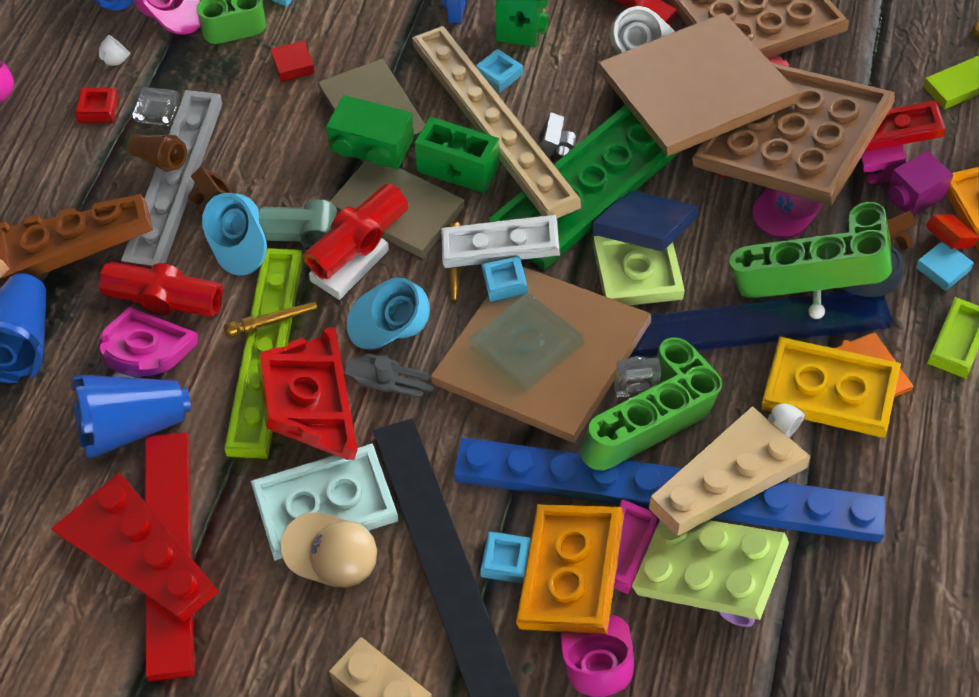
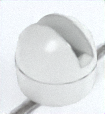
[99,35,130,66]
[768,404,805,438]

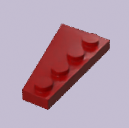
[51,472,219,622]

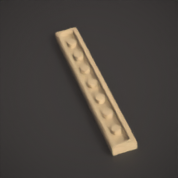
[412,26,581,218]

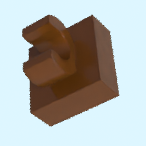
[188,166,233,215]
[887,210,917,250]

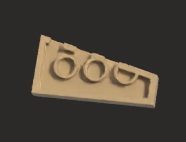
[649,406,810,536]

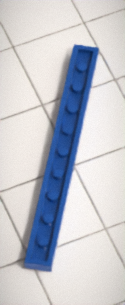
[454,437,885,543]

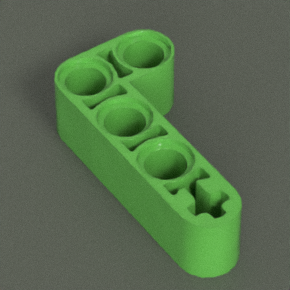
[197,0,266,44]
[729,202,892,298]
[580,337,722,471]

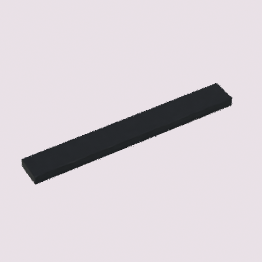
[373,418,520,697]

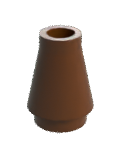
[128,134,187,172]

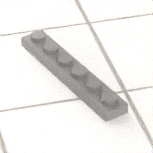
[121,90,223,269]

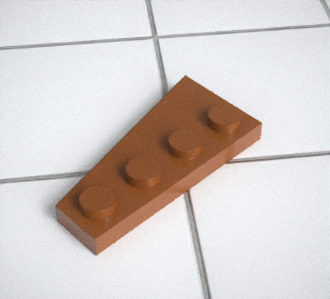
[0,194,153,283]

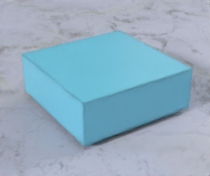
[476,48,523,93]
[916,241,974,291]
[481,256,528,302]
[481,531,531,584]

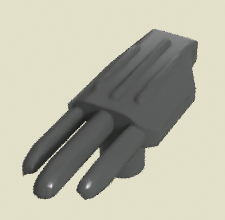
[344,354,434,397]

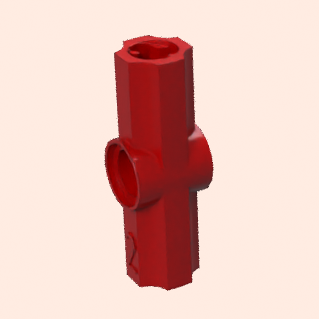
[303,183,409,280]
[99,261,224,318]

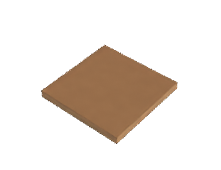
[667,0,849,58]
[599,13,799,157]
[692,63,895,206]
[431,266,651,443]

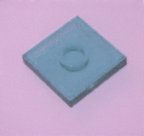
[469,292,584,392]

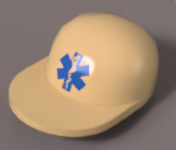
[281,512,377,588]

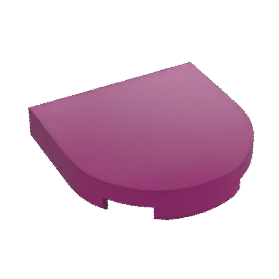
[99,307,198,376]

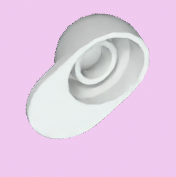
[609,6,675,54]

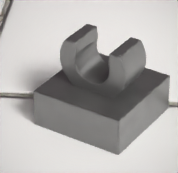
[536,112,577,159]

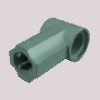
[259,199,337,248]

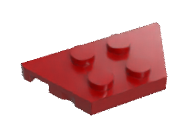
[257,328,358,460]

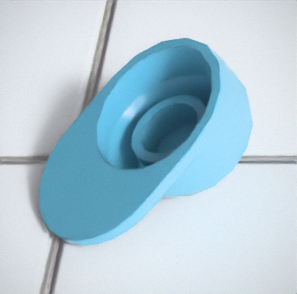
[202,193,267,275]
[347,278,430,350]

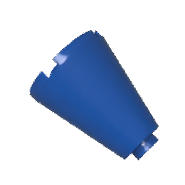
[0,274,46,383]
[71,375,191,459]

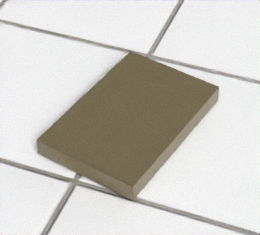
[318,58,425,163]
[330,161,464,259]

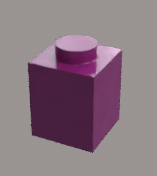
[885,151,953,216]

